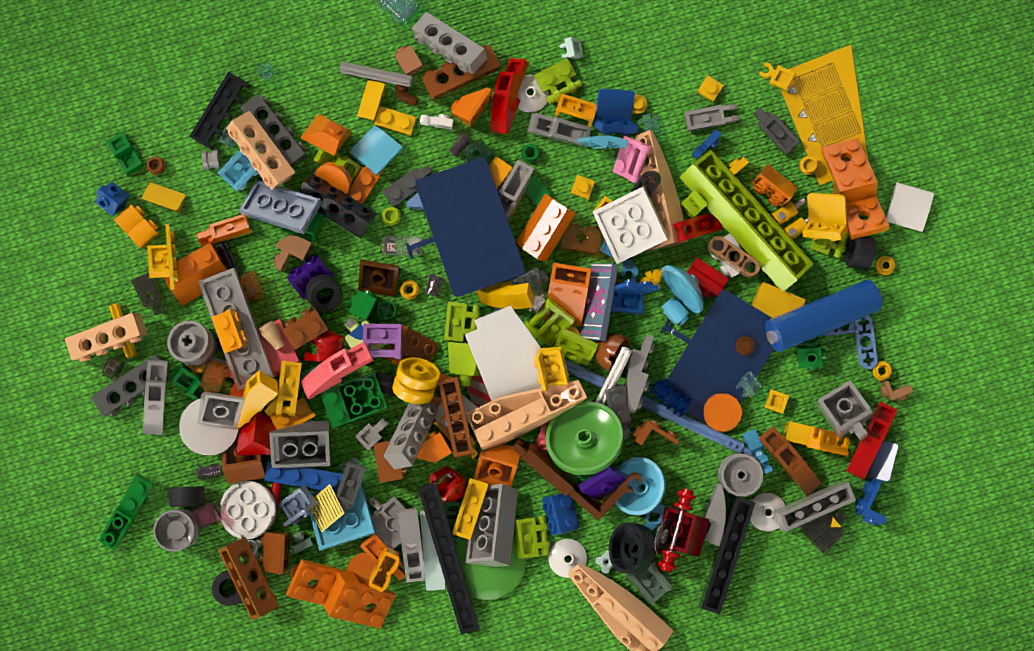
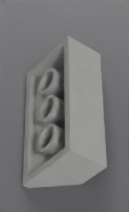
[466,484,518,567]

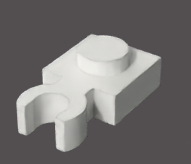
[420,114,454,130]

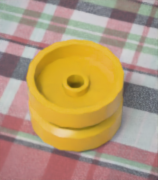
[392,357,440,404]

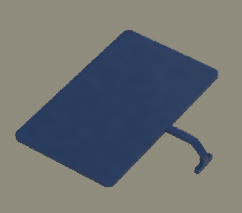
[406,158,525,297]
[659,290,774,425]

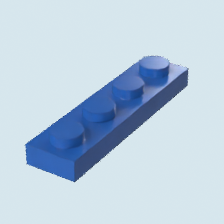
[265,461,343,493]

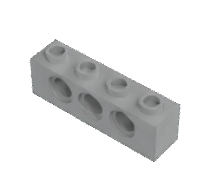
[412,12,488,75]
[384,401,438,469]

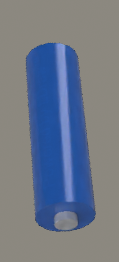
[765,280,882,352]

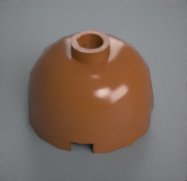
[595,333,630,372]

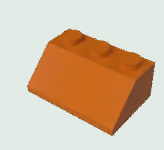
[516,193,576,262]
[163,243,228,306]

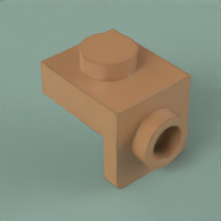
[880,381,913,401]

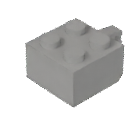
[817,380,872,441]

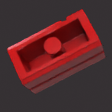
[687,257,729,299]

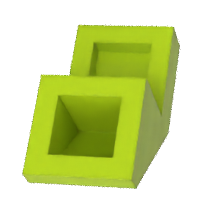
[314,149,361,183]

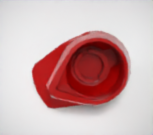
[304,331,345,361]
[429,466,468,503]

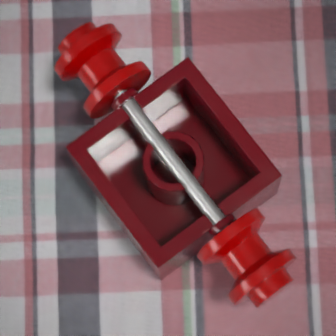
[658,488,710,572]

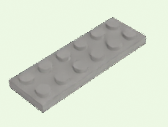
[198,268,275,390]

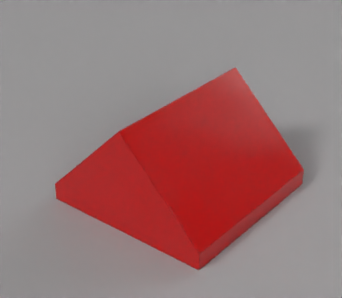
[237,412,276,456]

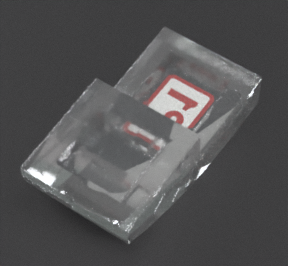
[382,236,423,256]

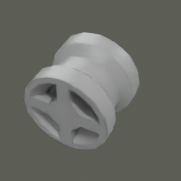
[202,150,221,170]

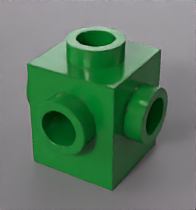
[797,341,826,370]

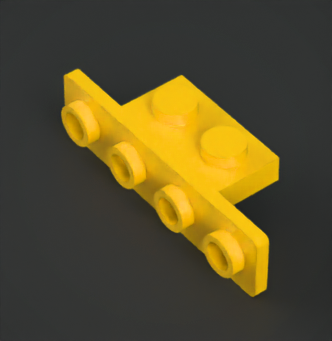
[147,224,178,290]

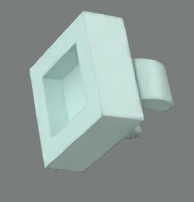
[560,37,584,59]

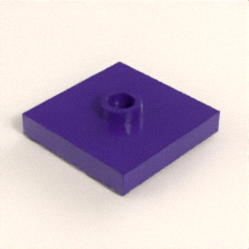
[579,466,628,500]

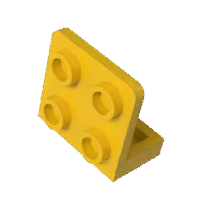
[803,193,847,241]

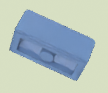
[868,441,899,482]

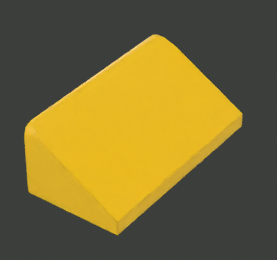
[357,80,386,122]
[141,182,186,213]

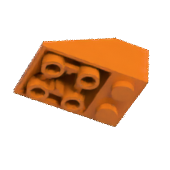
[751,164,798,208]
[543,263,591,327]

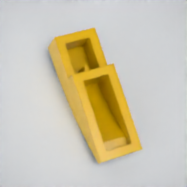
[476,281,535,309]

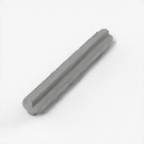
[340,62,413,87]

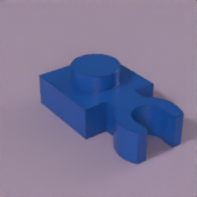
[692,129,722,159]

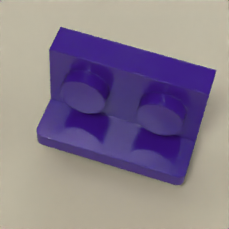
[287,254,334,300]

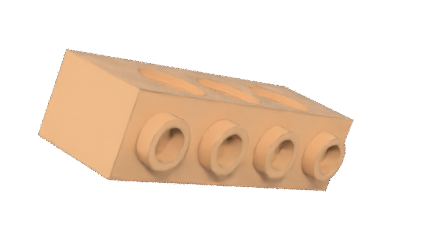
[226,111,295,190]
[65,313,148,363]

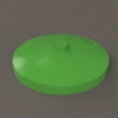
[546,401,624,475]
[454,533,526,600]

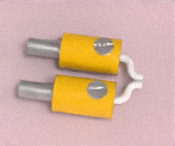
[771,197,809,240]

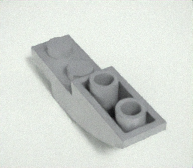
[625,334,655,414]
[143,359,168,435]
[397,508,425,583]

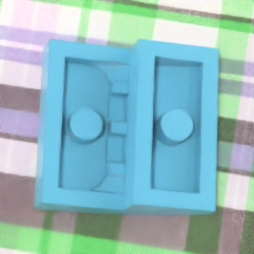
[349,125,403,176]
[577,136,628,149]

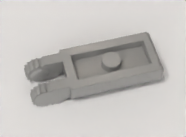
[684,104,740,131]

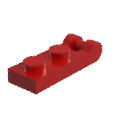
[673,213,723,242]

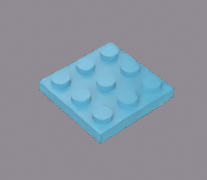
[310,482,376,551]

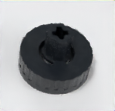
[609,522,656,574]

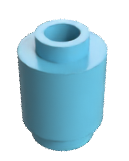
[661,297,689,326]

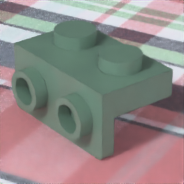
[626,560,673,605]

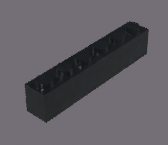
[699,496,755,615]

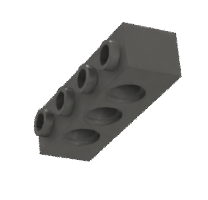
[240,94,307,168]
[91,354,172,418]

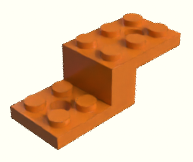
[821,138,889,240]
[286,559,396,629]

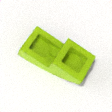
[680,190,708,218]

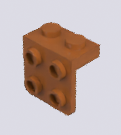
[283,306,328,350]
[383,325,439,366]
[632,420,680,445]

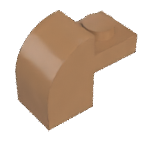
[273,236,313,272]

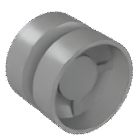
[153,508,201,552]

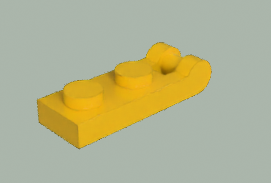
[275,361,302,417]

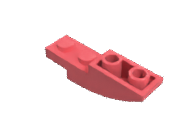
[301,342,374,399]

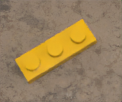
[452,478,489,540]

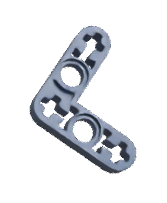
[821,315,877,369]

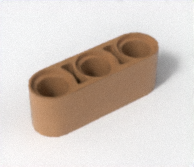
[708,236,760,277]

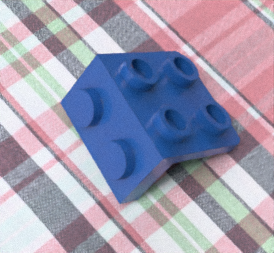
[593,89,638,136]
[611,280,659,314]
[854,478,887,526]

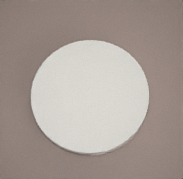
[179,398,238,455]
[220,481,276,539]

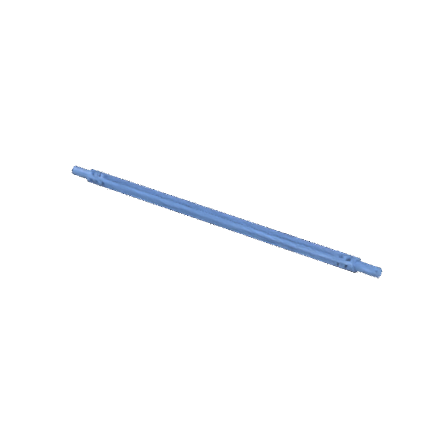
[565,359,757,460]

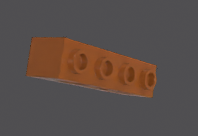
[422,45,501,101]
[438,377,474,459]
[218,537,279,620]

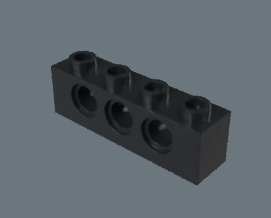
[299,173,377,239]

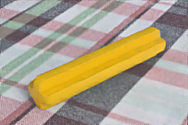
[109,303,137,358]

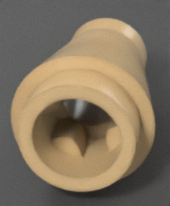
[259,320,285,350]

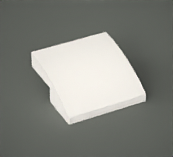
[886,182,934,232]

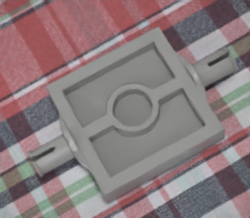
[368,496,420,549]

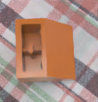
[416,431,453,463]

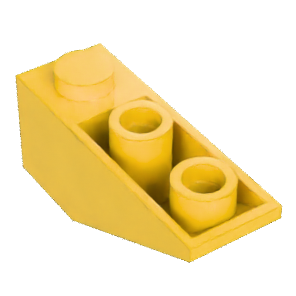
[237,370,278,428]

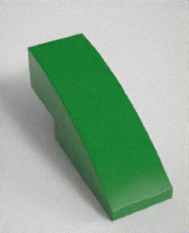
[170,362,223,401]

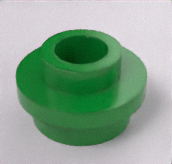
[521,144,540,163]

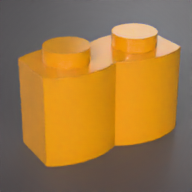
[114,205,159,249]
[369,547,399,592]

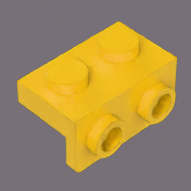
[533,347,570,391]

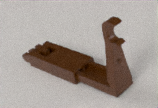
[513,438,644,521]

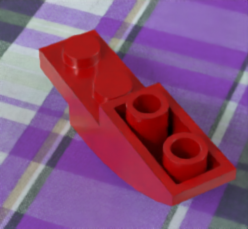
[491,58,529,134]
[846,401,898,480]

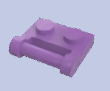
[363,324,403,360]

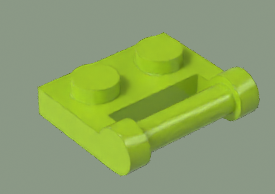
[524,297,575,347]

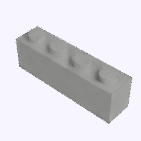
[773,481,856,532]

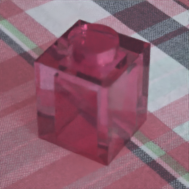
[193,502,222,529]

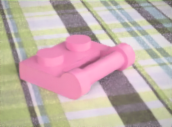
[612,136,651,183]

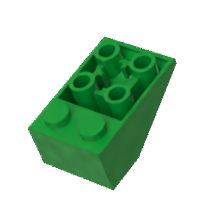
[320,372,388,428]

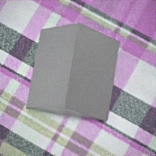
[197,392,245,429]

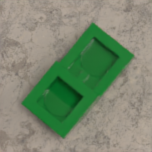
[106,132,144,176]

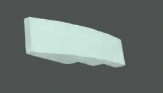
[420,510,446,591]

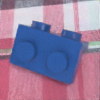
[542,493,580,535]

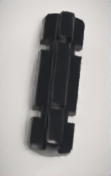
[217,241,242,276]

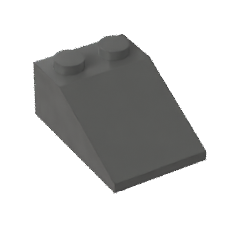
[269,421,331,468]

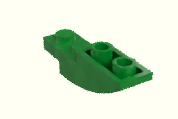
[98,473,155,551]

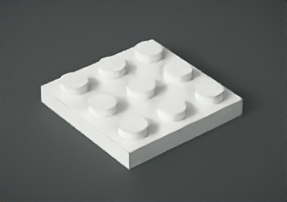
[593,187,669,264]

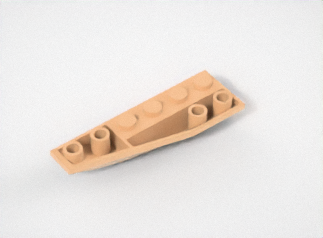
[635,130,688,252]
[466,380,587,451]
[568,563,673,651]

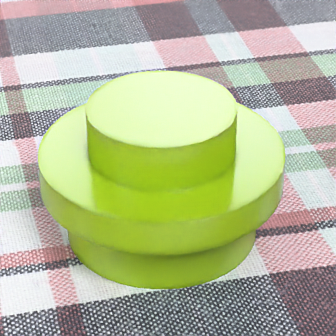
[382,207,401,226]

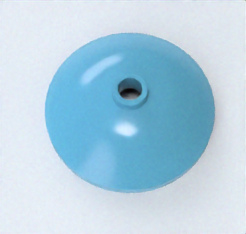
[661,265,704,313]
[616,457,666,516]

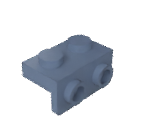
[278,485,318,527]

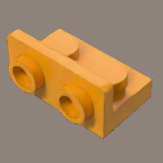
[211,309,248,353]
[269,397,316,430]

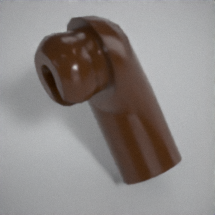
[395,85,418,106]

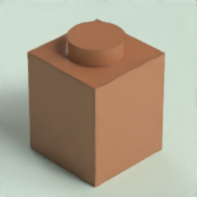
[395,45,423,76]

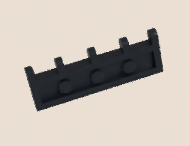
[189,72,252,151]

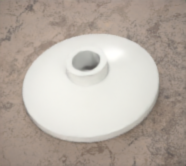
[517,75,549,113]
[750,493,785,531]
[548,539,587,578]

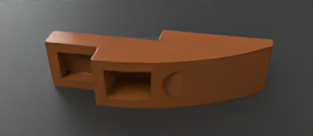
[758,426,821,496]

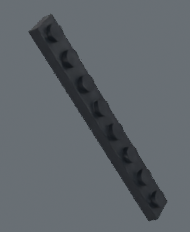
[418,482,479,634]

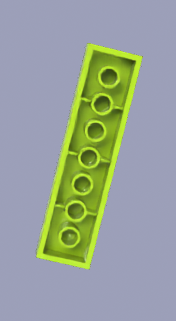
[680,150,813,292]

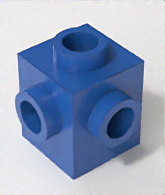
[95,182,130,216]

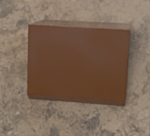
[358,259,401,297]

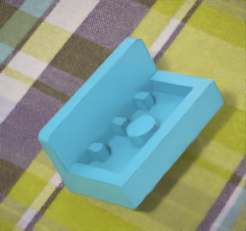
[217,150,259,191]

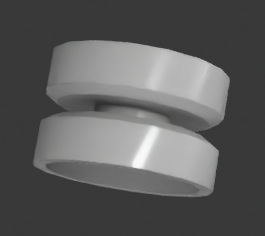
[167,320,217,367]
[718,453,763,496]

